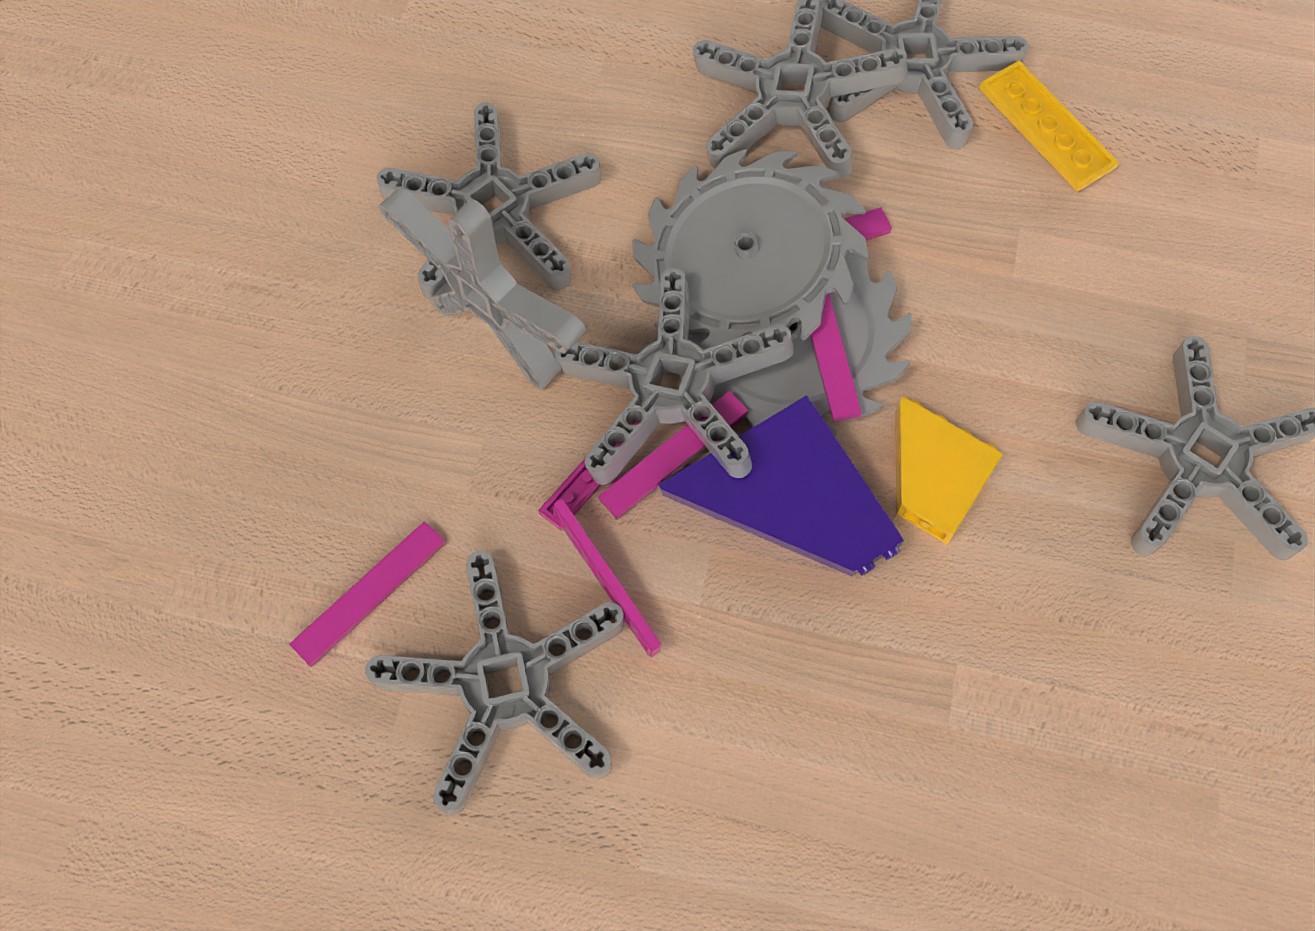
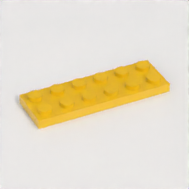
[979,60,1120,192]

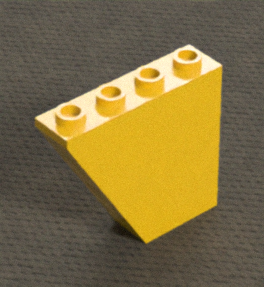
[895,396,1003,545]

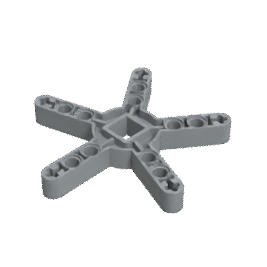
[693,0,908,178]
[820,0,1028,149]
[377,102,601,299]
[378,186,586,389]
[553,267,794,485]
[1076,336,1315,560]
[365,551,624,815]

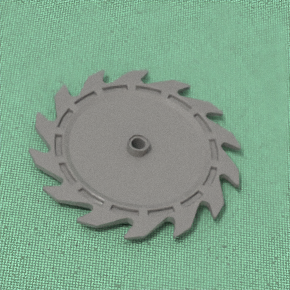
[632,149,869,354]
[680,253,912,436]

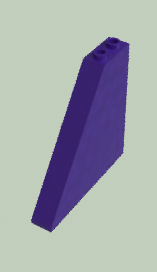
[658,395,904,576]

